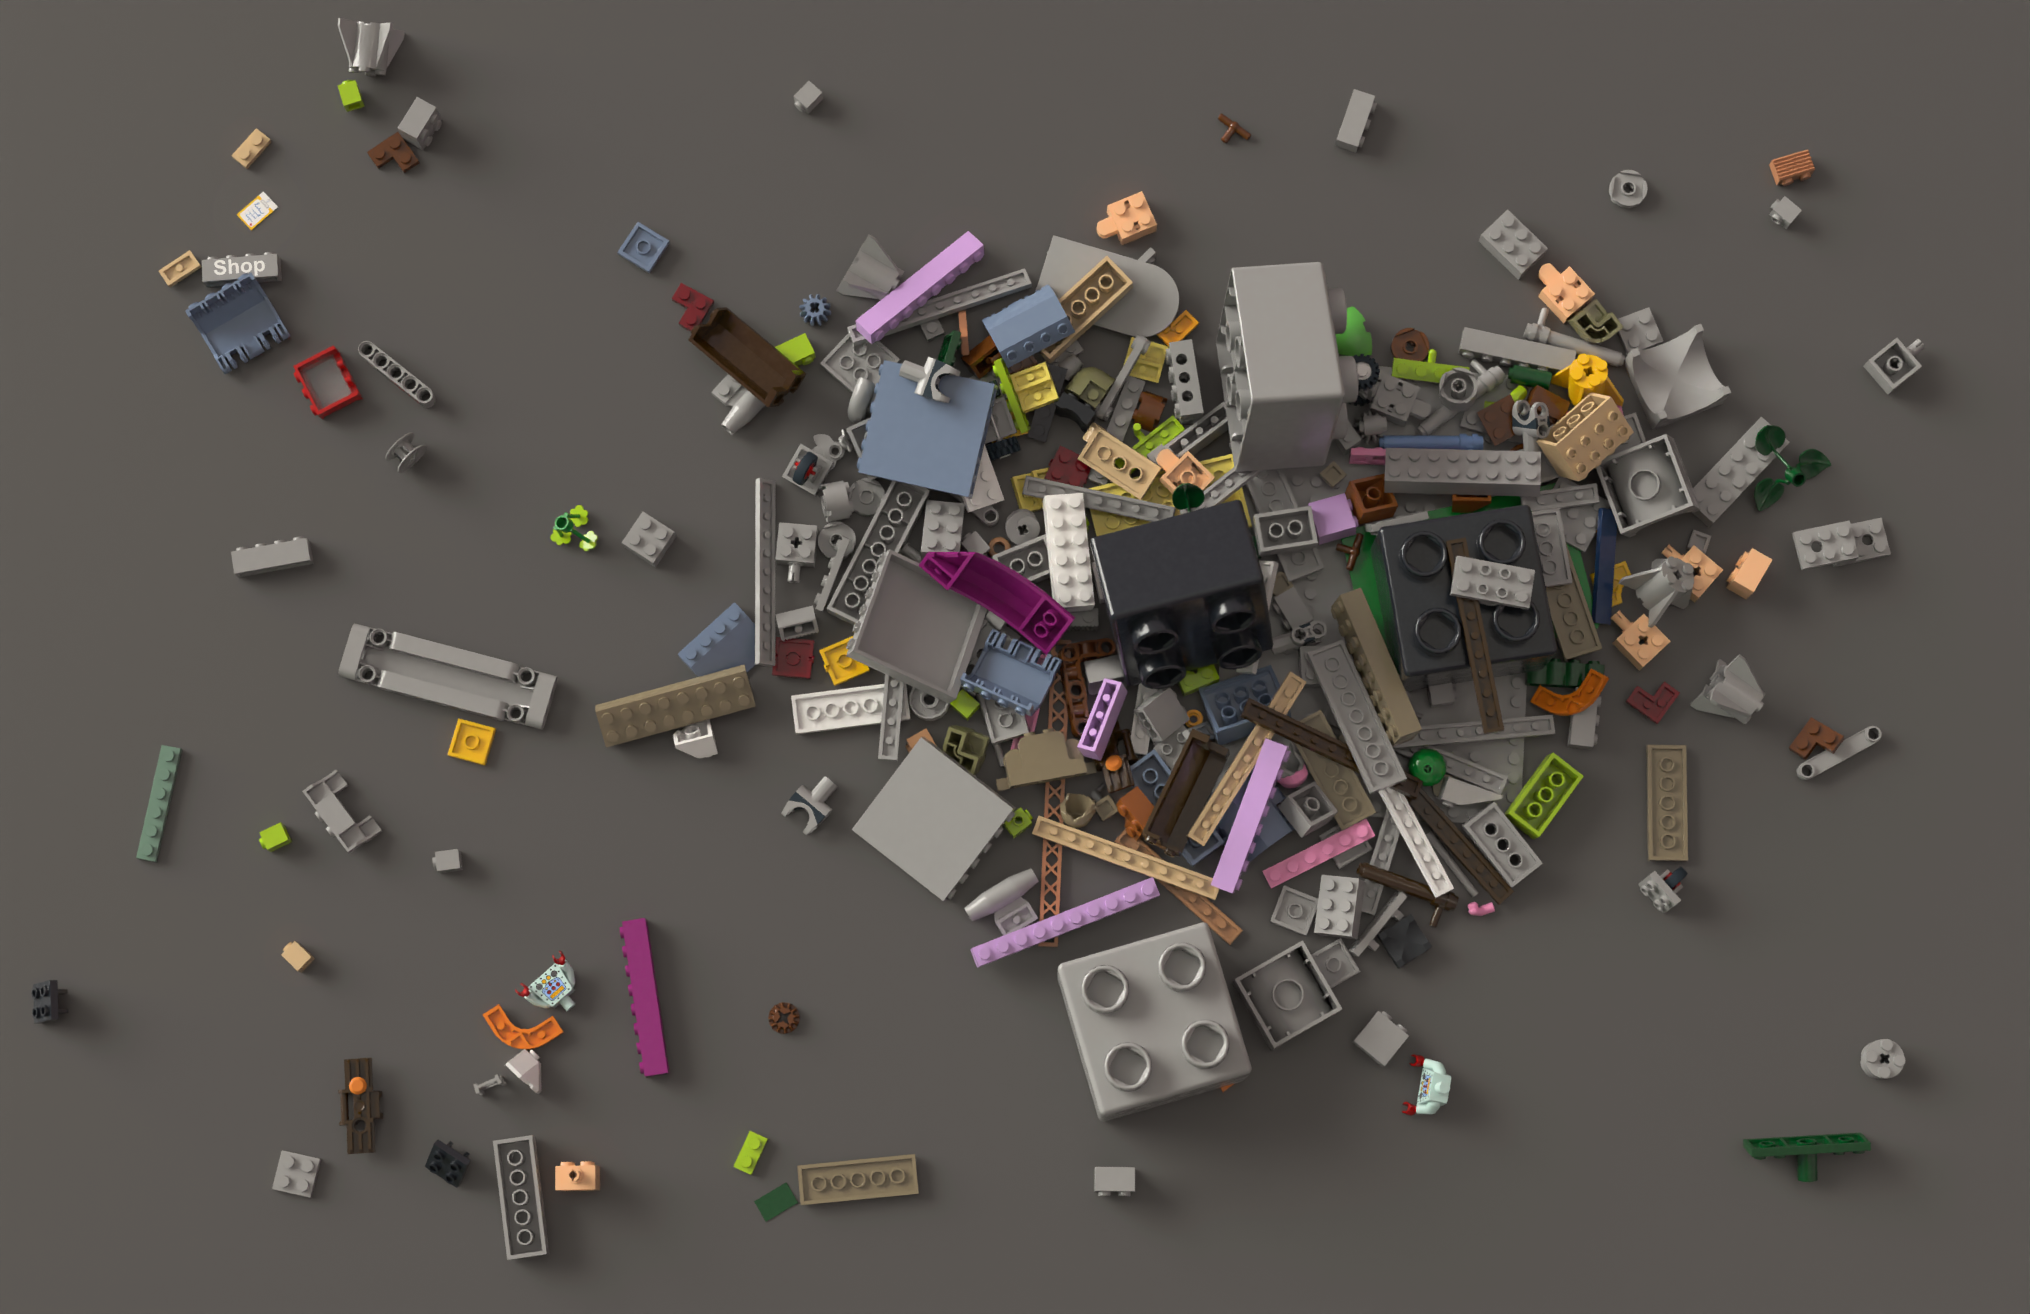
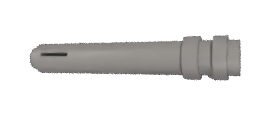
[1523,308,1625,367]
[1417,359,1506,435]

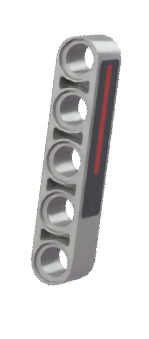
[358,341,436,408]

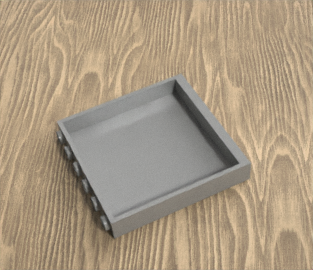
[846,549,987,703]

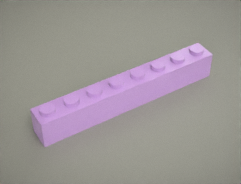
[855,231,984,344]
[1211,738,1291,894]

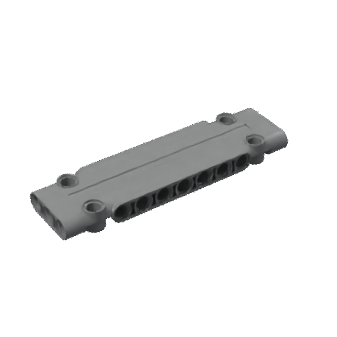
[338,623,558,730]

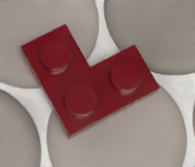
[672,283,714,331]
[1625,682,1680,724]

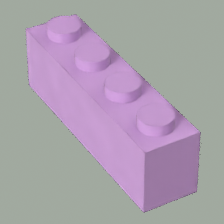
[1077,678,1128,761]

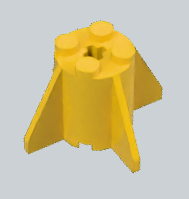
[1550,354,1624,407]

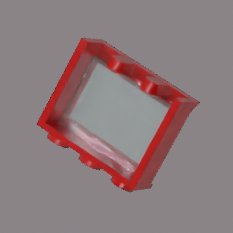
[293,345,363,419]

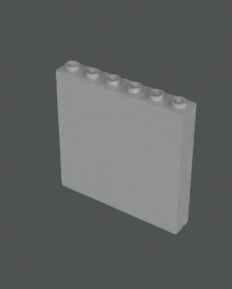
[852,737,1016,901]

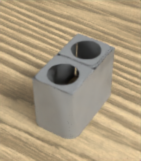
[1084,655,1127,695]

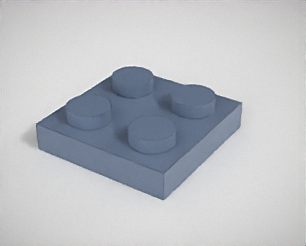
[617,222,670,274]

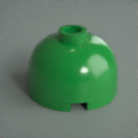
[1408,748,1447,787]

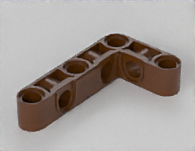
[1058,638,1116,739]

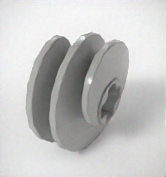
[1005,509,1040,545]

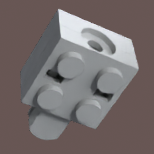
[1370,373,1431,427]

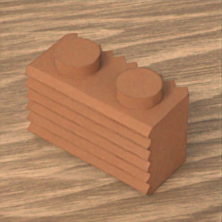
[1769,149,1815,186]

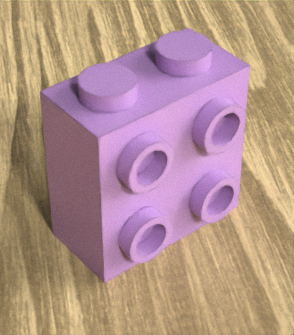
[1308,493,1359,545]

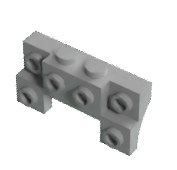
[302,770,382,854]

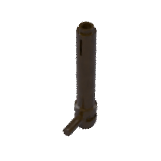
[1356,862,1459,927]

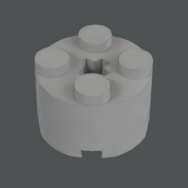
[1439,367,1478,411]
[819,480,854,522]
[1860,1039,1906,1080]

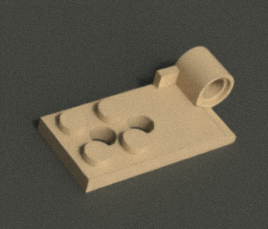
[1078,422,1162,500]

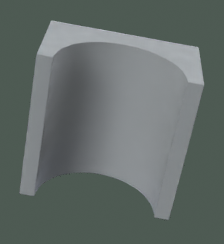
[1596,434,1701,538]
[1232,940,1342,1051]

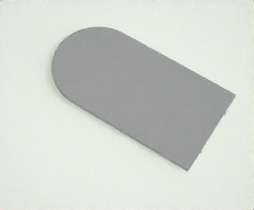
[1035,235,1179,337]

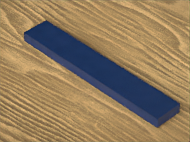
[1592,508,1617,625]

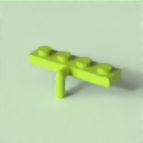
[1391,349,1470,383]
[993,358,1030,434]
[1115,415,1185,474]

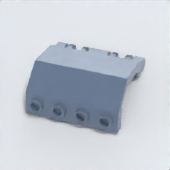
[185,273,291,374]
[982,285,1075,368]
[960,629,1063,716]
[1206,764,1295,864]

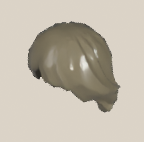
[1060,793,1097,828]

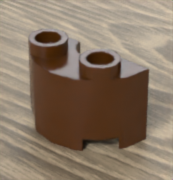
[1132,391,1168,432]

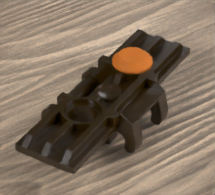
[1089,712,1138,794]
[338,1058,383,1154]

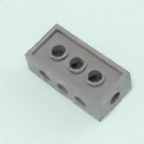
[1165,339,1204,425]
[1461,802,1543,887]

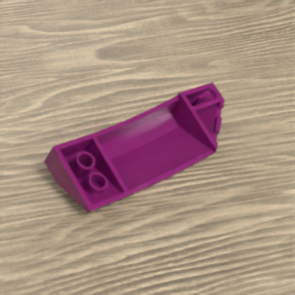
[918,552,1075,655]

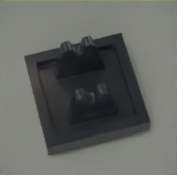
[31,980,68,1024]
[425,1139,471,1188]

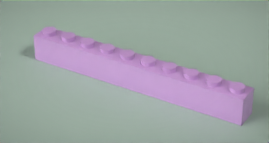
[970,877,1160,968]

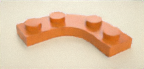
[1530,669,1609,716]
[483,1004,564,1050]

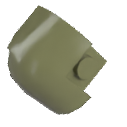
[1568,299,1623,343]
[1064,367,1115,410]
[942,725,990,775]

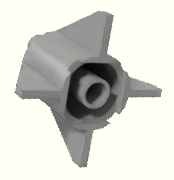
[338,18,405,76]
[836,235,904,300]
[1619,556,1694,628]
[1690,654,1765,724]

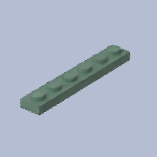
[136,745,182,862]

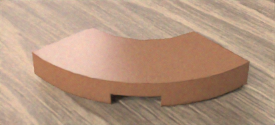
[958,309,969,355]

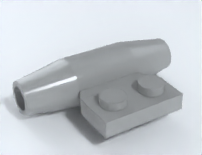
[711,374,765,435]
[964,868,1039,936]

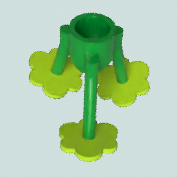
[550,505,598,552]

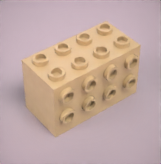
[1536,392,1634,482]

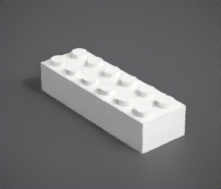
[1042,493,1095,612]

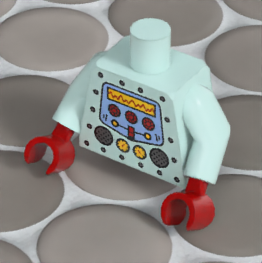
[515,951,575,1011]
[1402,1054,1451,1116]

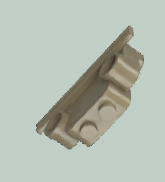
[996,728,1097,791]

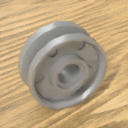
[909,687,950,721]

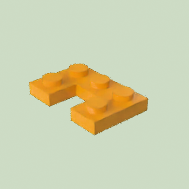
[1156,310,1199,347]

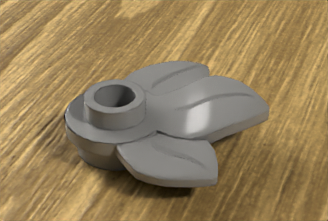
[812,434,845,470]

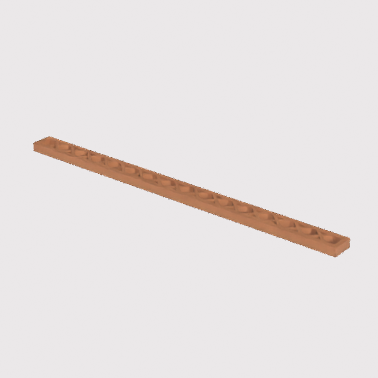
[1038,640,1071,947]

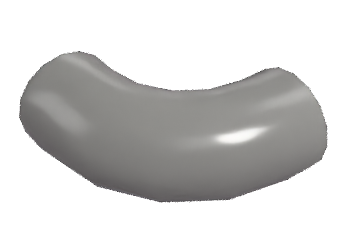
[847,378,875,424]

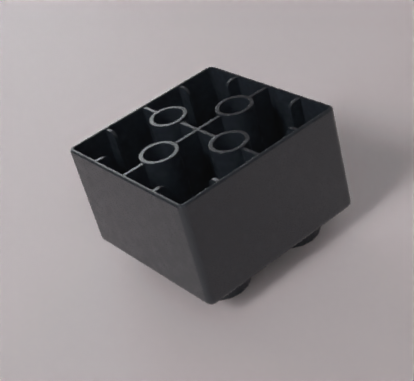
[1090,500,1274,689]
[1370,505,1557,691]

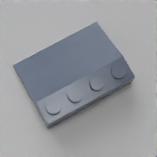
[678,602,756,677]
[1198,665,1291,745]

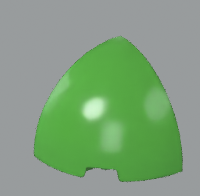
[1335,306,1372,356]

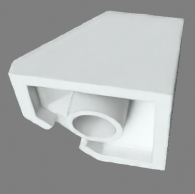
[673,719,718,759]
[505,1049,541,1094]

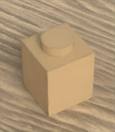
[281,941,315,973]

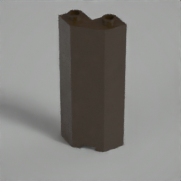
[688,307,806,408]
[1142,728,1230,857]

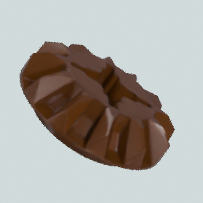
[768,1002,800,1034]

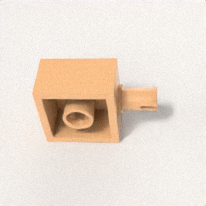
[1661,544,1723,602]
[1611,610,1671,671]
[555,1161,600,1191]

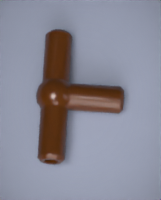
[1218,113,1251,143]
[1336,533,1364,571]

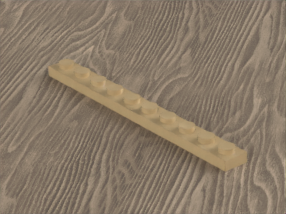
[1187,671,1306,846]
[1032,816,1219,900]

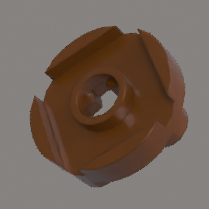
[1391,328,1430,361]

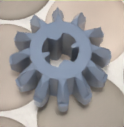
[799,294,831,326]

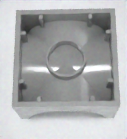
[1623,324,1731,431]

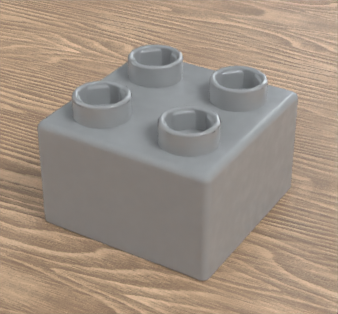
[1216,262,1358,472]
[1058,922,1252,1122]

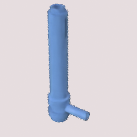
[1379,434,1483,450]

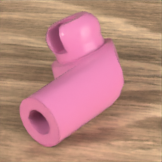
[1467,902,1495,916]

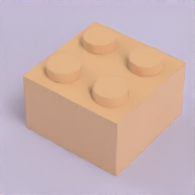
[1726,548,1772,599]

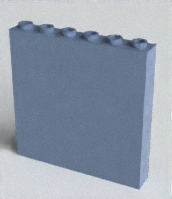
[857,360,998,499]

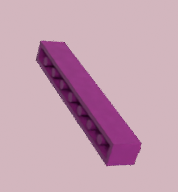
[619,918,670,1078]

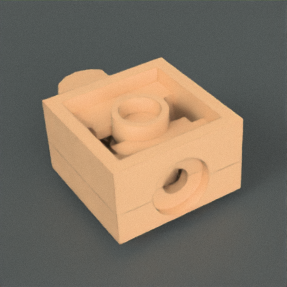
[1097,191,1157,245]
[1538,263,1595,324]
[1156,449,1215,494]

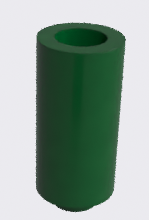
[1507,365,1552,390]

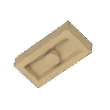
[232,128,272,169]
[159,250,201,288]

